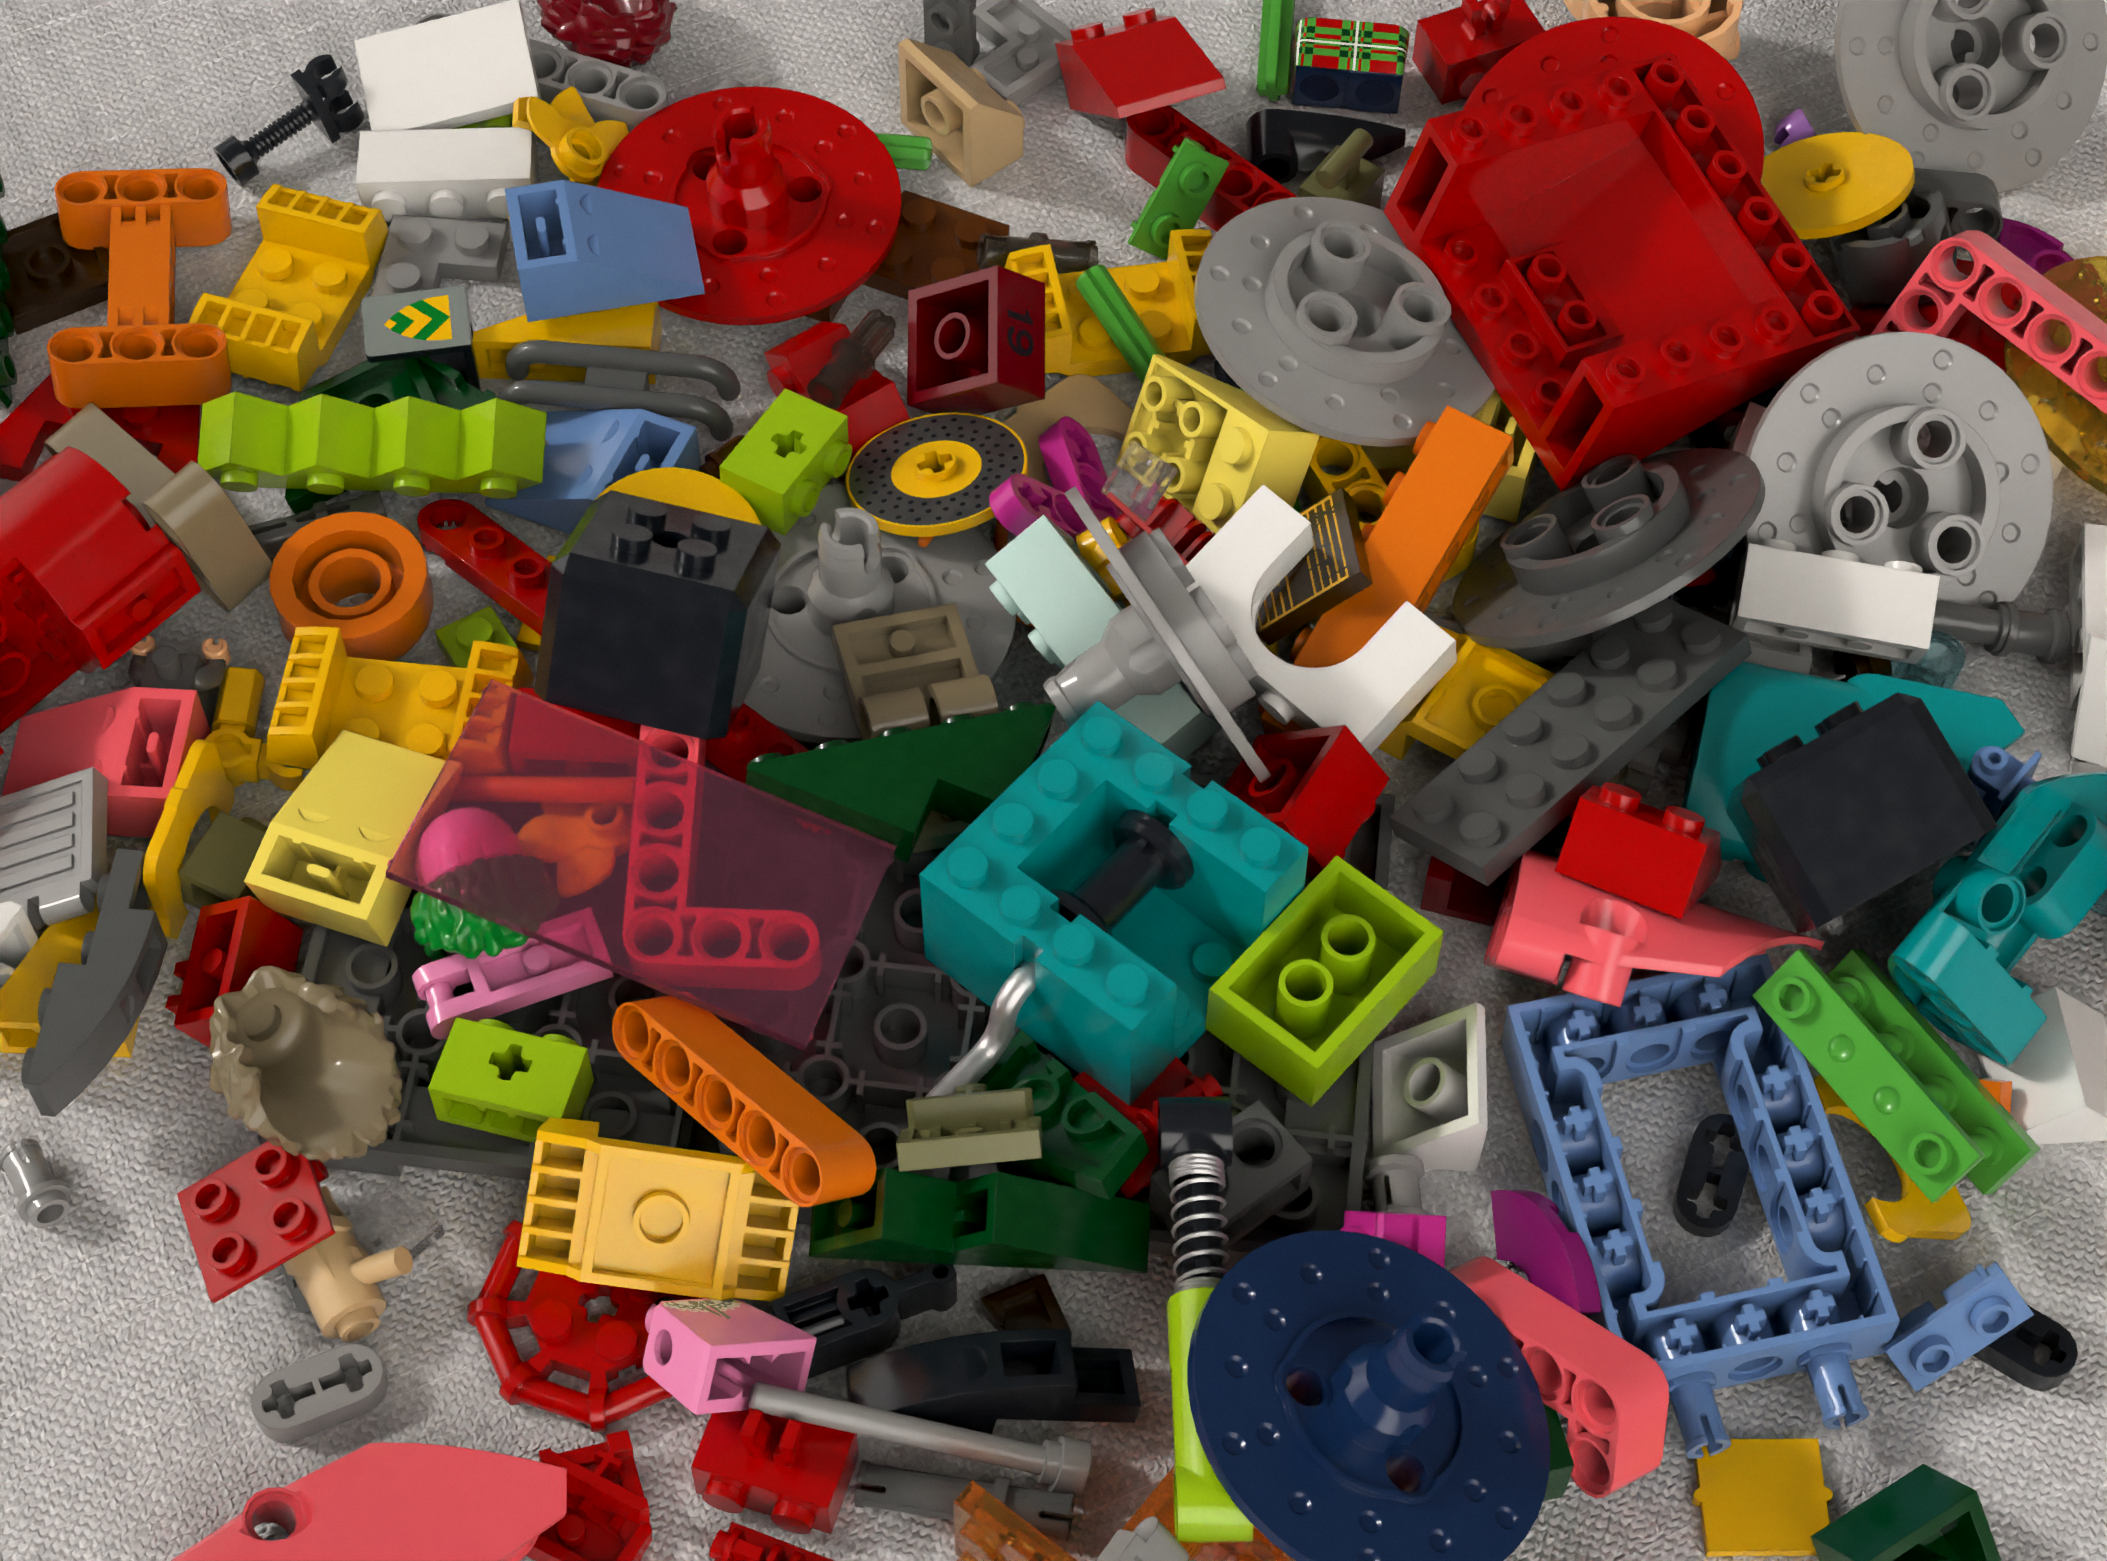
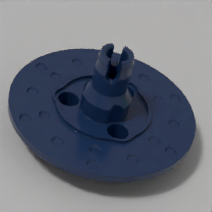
[1187,1230,1551,1561]

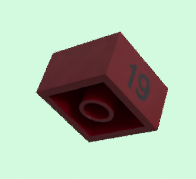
[907,265,1045,415]

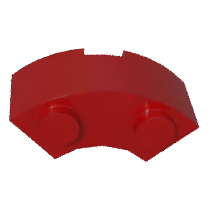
[764,321,910,465]

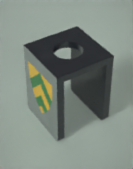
[361,285,481,390]

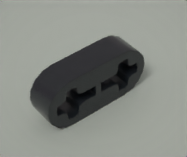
[1673,1113,1749,1238]
[1973,1305,2078,1391]

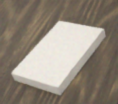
[354,0,541,131]

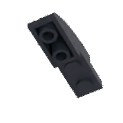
[845,1329,1141,1434]

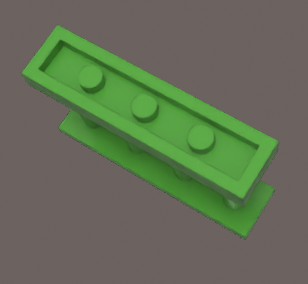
[1752,949,2041,1203]

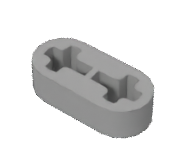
[251,1343,388,1443]

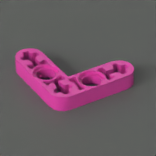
[989,416,1129,543]

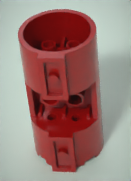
[0,446,201,755]

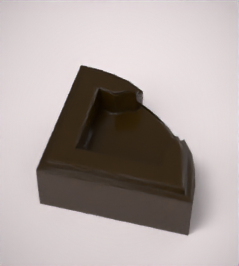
[980,1273,1072,1339]

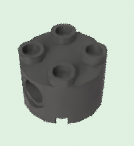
[1829,179,1957,309]

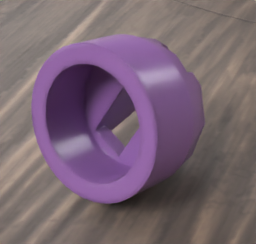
[1774,107,1817,148]

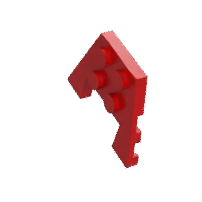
[0,374,203,482]

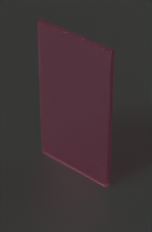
[386,679,897,1051]

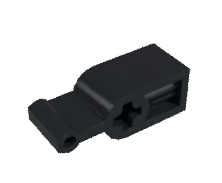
[771,1263,957,1379]

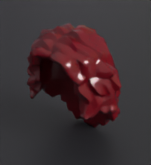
[536,0,678,68]

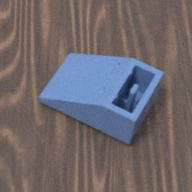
[505,180,705,322]
[485,409,701,534]

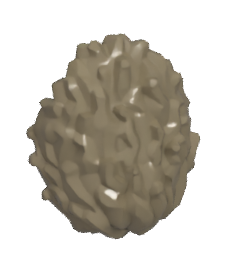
[209,966,402,1163]

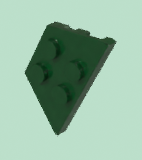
[285,356,497,514]

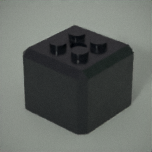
[534,490,781,740]
[1726,692,1998,934]

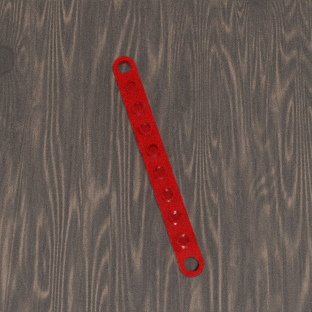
[417,499,830,837]

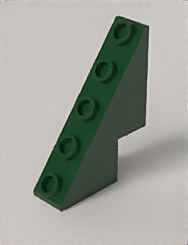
[744,701,1056,863]
[809,1168,1151,1274]

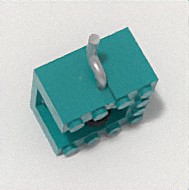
[919,700,1309,1106]

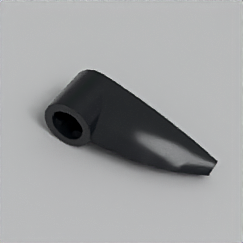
[1246,109,1406,184]

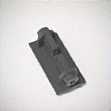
[923,0,980,67]

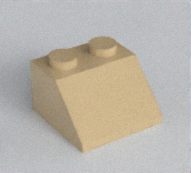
[898,38,1025,188]

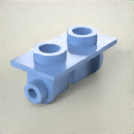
[1967,746,2042,847]
[1882,1261,2034,1393]

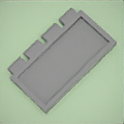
[0,767,108,930]

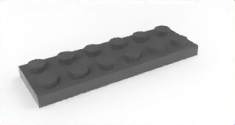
[1389,598,1752,886]

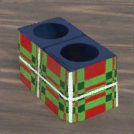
[1292,17,1410,114]

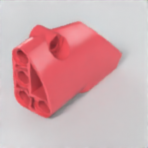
[171,1442,567,1561]

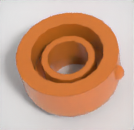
[269,511,434,661]

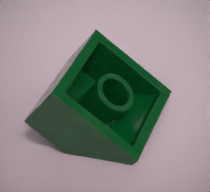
[1810,1464,2001,1561]

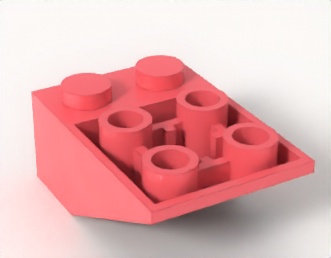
[1,687,211,838]

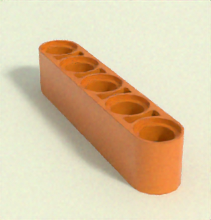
[612,993,877,1207]

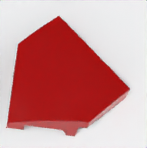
[526,1430,652,1561]

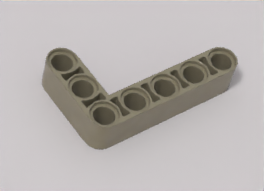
[44,403,272,613]

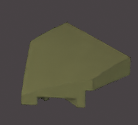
[896,1083,1043,1172]

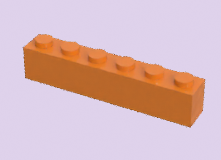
[1258,405,1514,735]

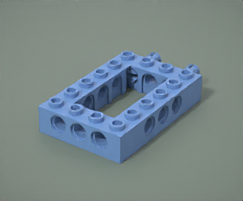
[1501,954,1900,1459]

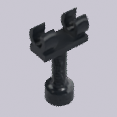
[213,54,364,186]

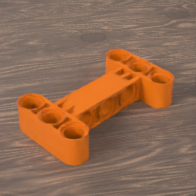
[47,168,232,409]

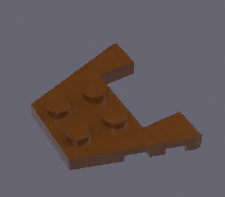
[806,190,1010,322]

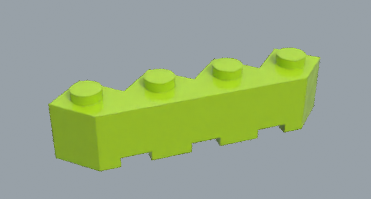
[198,391,547,499]

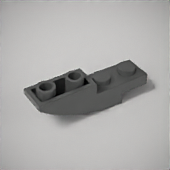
[21,848,168,1117]

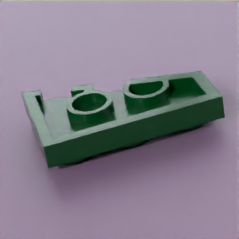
[977,1030,1150,1201]

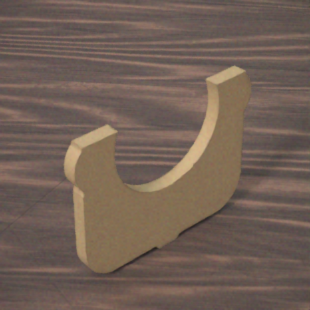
[1002,375,1134,486]

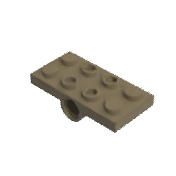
[831,603,999,854]

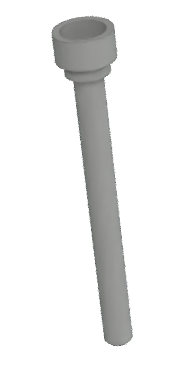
[748,1382,1092,1498]

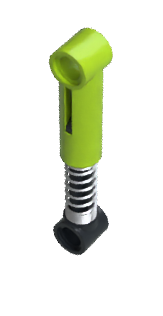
[1158,1096,1253,1543]

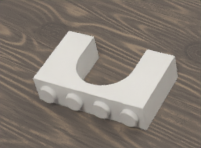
[1186,484,1457,755]

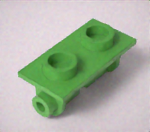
[1127,137,1230,261]

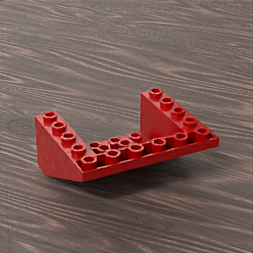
[1383,53,1861,491]

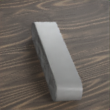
[416,13,669,133]

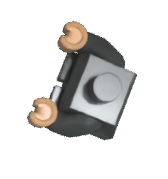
[128,635,231,730]

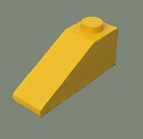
[472,301,662,384]

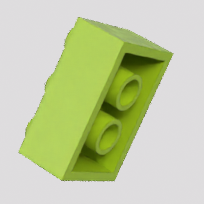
[1205,855,1444,1108]

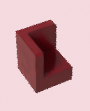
[1420,856,1511,926]

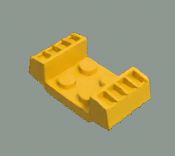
[188,183,389,392]
[1004,229,1212,377]
[1377,625,1575,819]
[266,626,534,779]
[516,1117,799,1302]

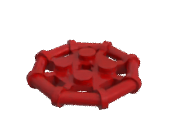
[467,1220,703,1432]

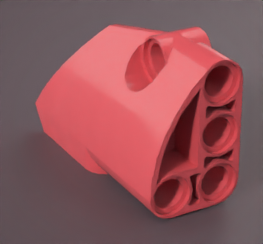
[1484,849,1824,1008]

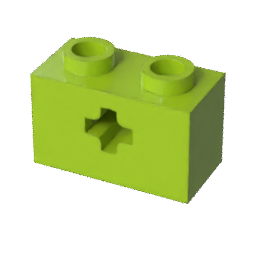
[719,388,852,536]
[428,1017,594,1143]

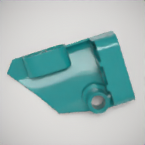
[1682,661,2025,883]
[1887,771,2107,1067]

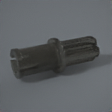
[807,309,896,409]

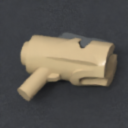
[280,1186,413,1343]

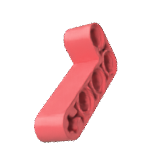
[1447,1256,1669,1498]

